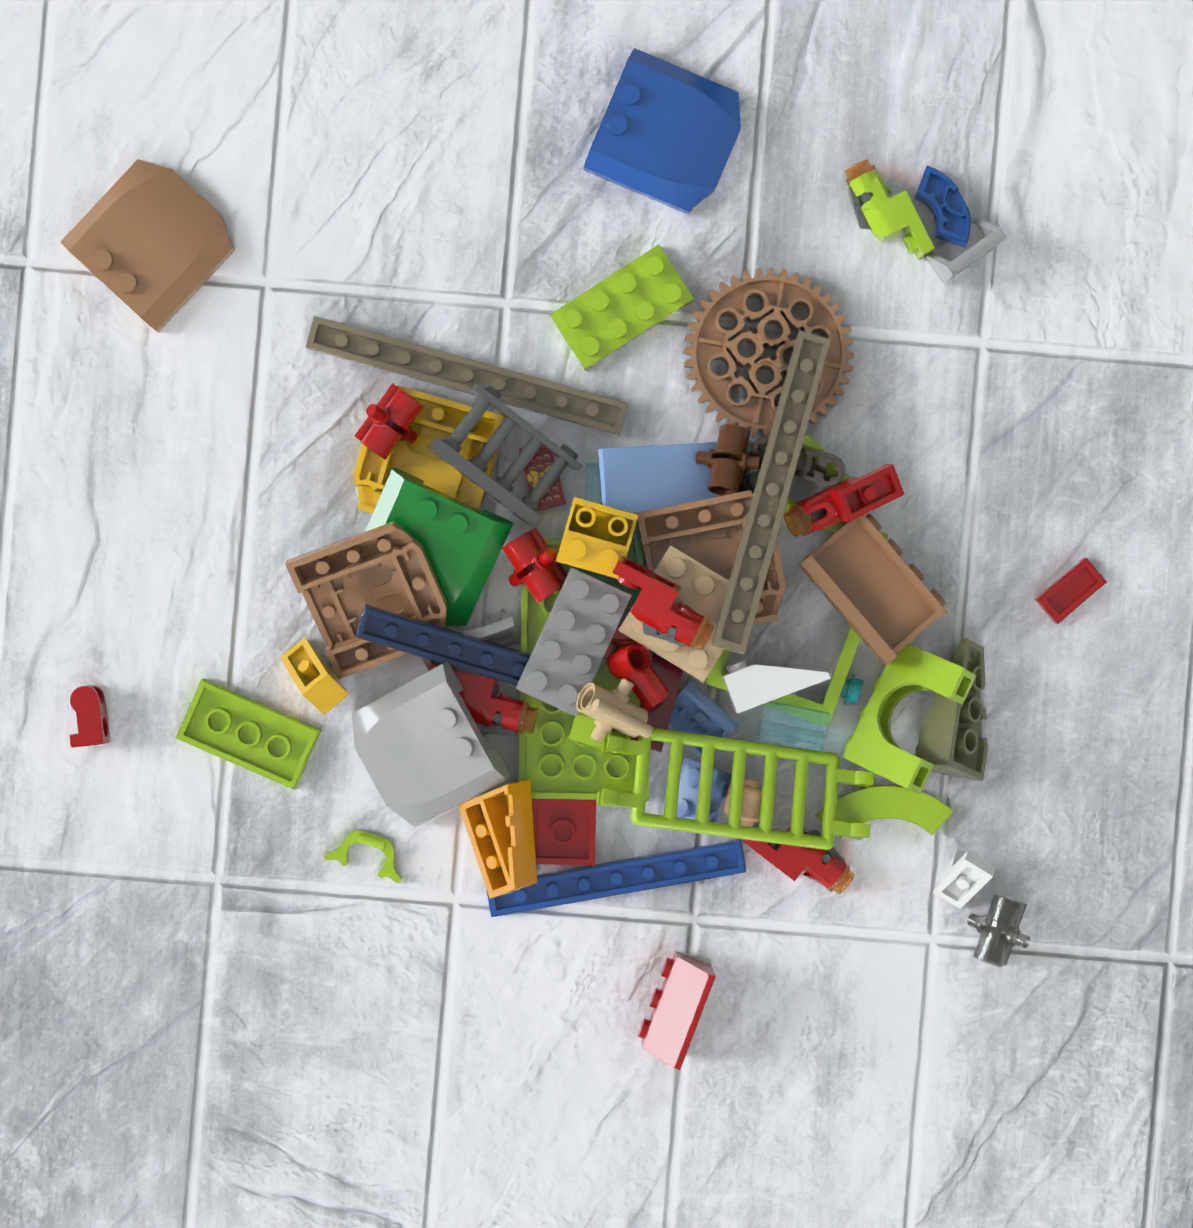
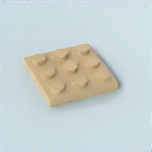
[618,545,729,683]

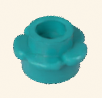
[840,674,864,705]

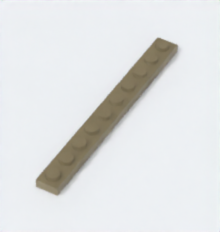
[306,316,628,436]
[712,330,831,655]

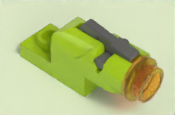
[845,159,935,260]

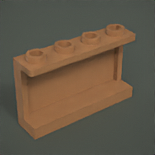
[797,513,948,665]

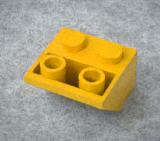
[556,497,639,579]

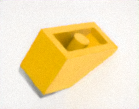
[280,638,349,715]

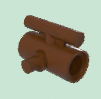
[696,424,762,496]

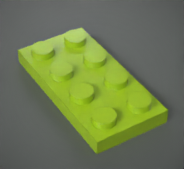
[550,244,694,371]

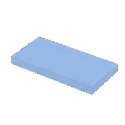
[598,442,720,513]

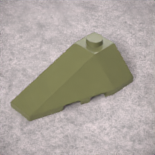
[915,638,988,781]

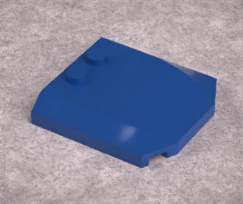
[583,48,741,214]

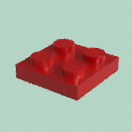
[532,799,596,866]

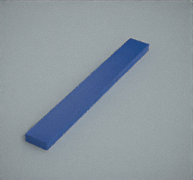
[486,839,747,917]

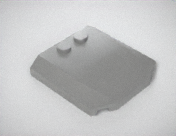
[352,661,512,827]

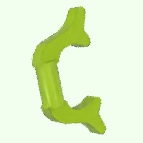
[324,829,402,883]

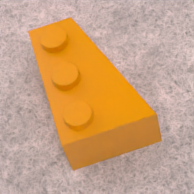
[458,780,537,899]

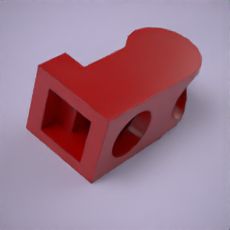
[69,685,111,748]

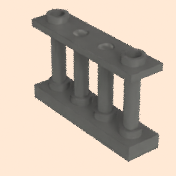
[427,383,583,529]

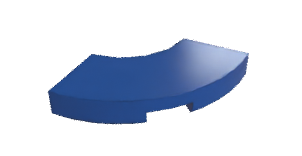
[915,165,971,248]

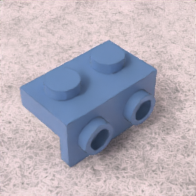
[668,681,739,758]
[677,757,731,822]

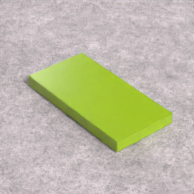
[176,678,322,790]

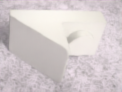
[933,850,996,909]

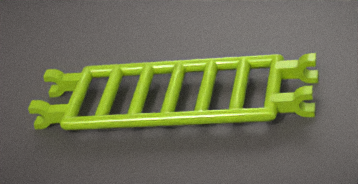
[596,728,874,850]

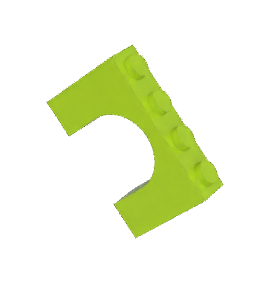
[842,644,977,794]

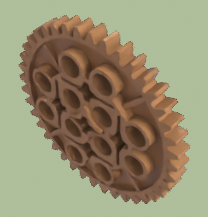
[683,267,854,438]

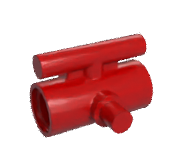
[354,383,424,460]
[501,528,567,604]

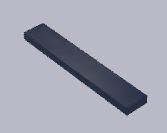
[355,604,531,686]

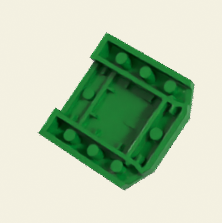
[365,467,514,626]

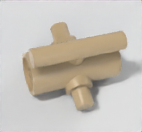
[576,678,653,743]

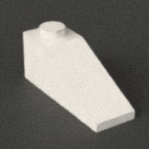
[721,660,831,714]

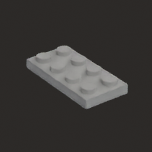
[515,568,632,716]

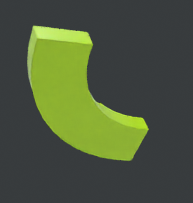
[815,785,954,839]

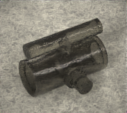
[967,894,1030,967]

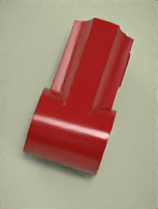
[607,643,669,710]

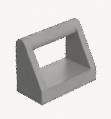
[925,218,1006,284]

